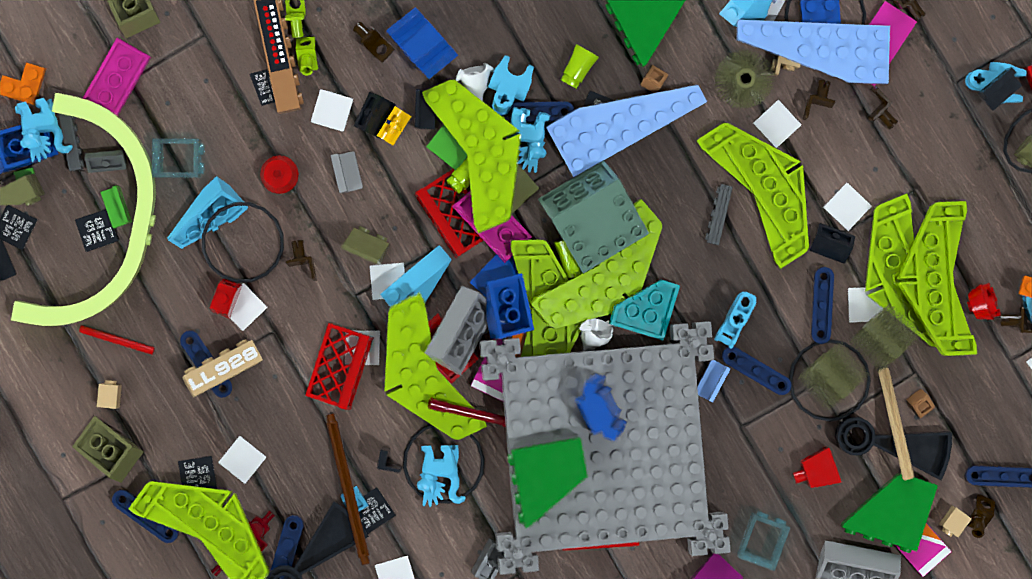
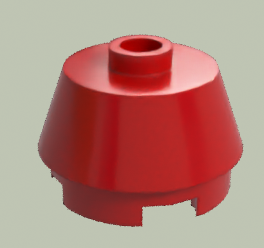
[260,156,299,194]
[967,283,1001,320]

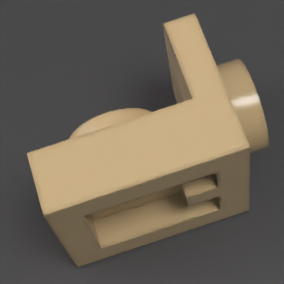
[771,55,801,76]

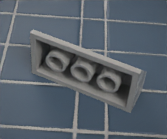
[425,286,488,376]
[816,540,901,579]

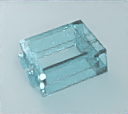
[152,139,205,178]
[736,511,790,571]

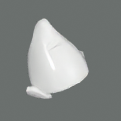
[455,63,495,101]
[579,318,613,351]

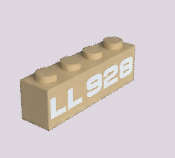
[182,339,263,398]

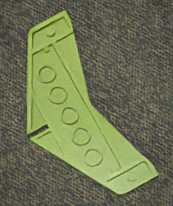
[422,80,522,233]
[696,123,809,269]
[865,194,936,347]
[529,199,662,328]
[897,201,977,356]
[511,239,585,357]
[385,292,487,440]
[129,482,269,579]

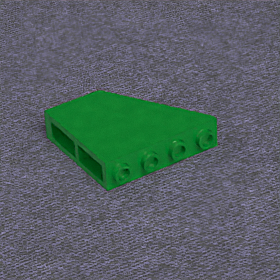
[605,0,686,68]
[508,437,588,528]
[841,472,938,553]

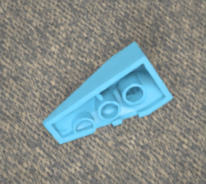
[719,0,773,27]
[167,176,248,249]
[380,245,452,307]

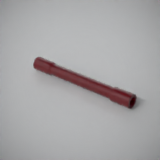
[428,398,506,427]

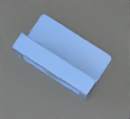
[697,360,730,403]

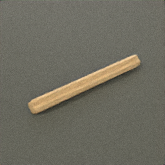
[878,368,914,480]

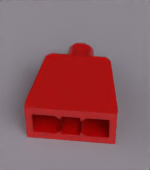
[210,279,243,319]
[793,446,842,488]

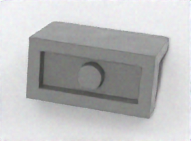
[331,151,363,194]

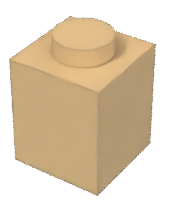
[97,380,122,409]
[939,506,971,537]

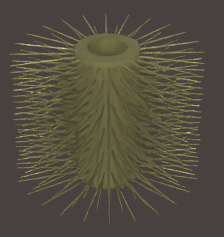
[714,49,775,109]
[849,303,920,372]
[799,342,869,410]

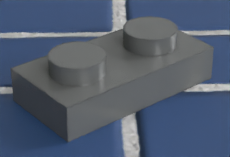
[84,150,127,173]

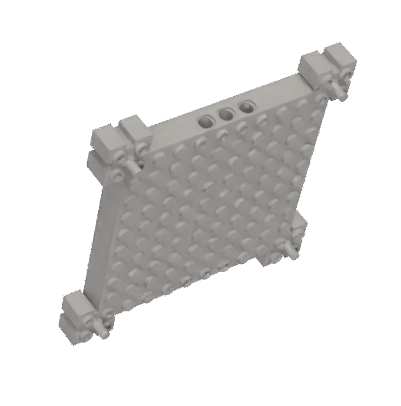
[479,321,730,575]

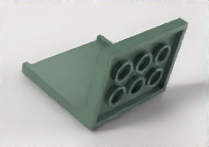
[538,160,649,273]

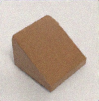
[641,65,668,93]
[907,389,935,419]

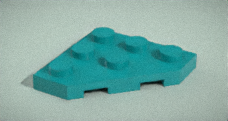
[609,280,680,340]

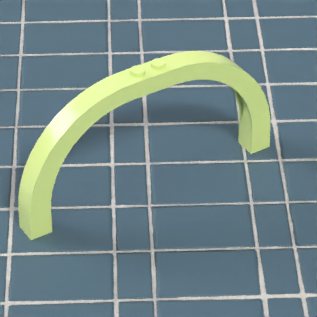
[11,93,156,326]

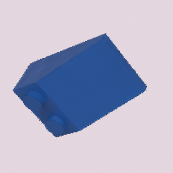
[0,125,59,174]
[470,254,518,297]
[486,273,534,339]

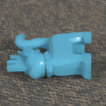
[15,98,73,163]
[507,107,550,173]
[417,445,466,507]

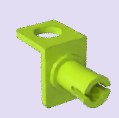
[285,0,306,38]
[296,37,318,76]

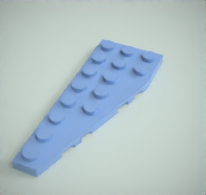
[737,20,890,84]
[545,84,707,177]

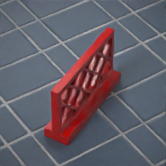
[414,169,483,258]
[305,323,374,410]

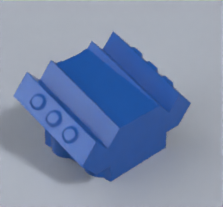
[386,7,458,79]
[575,373,627,441]

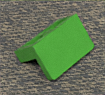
[101,185,132,229]

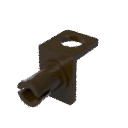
[892,0,926,21]
[353,22,395,63]
[803,80,835,120]
[867,87,898,129]
[286,240,317,281]
[1001,307,1032,333]
[967,494,995,538]

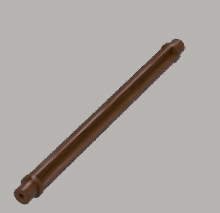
[326,414,370,565]

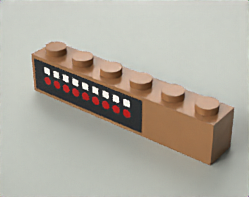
[253,0,304,114]

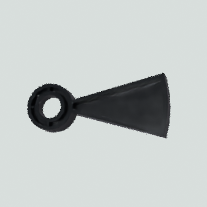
[835,416,952,481]
[266,501,369,579]

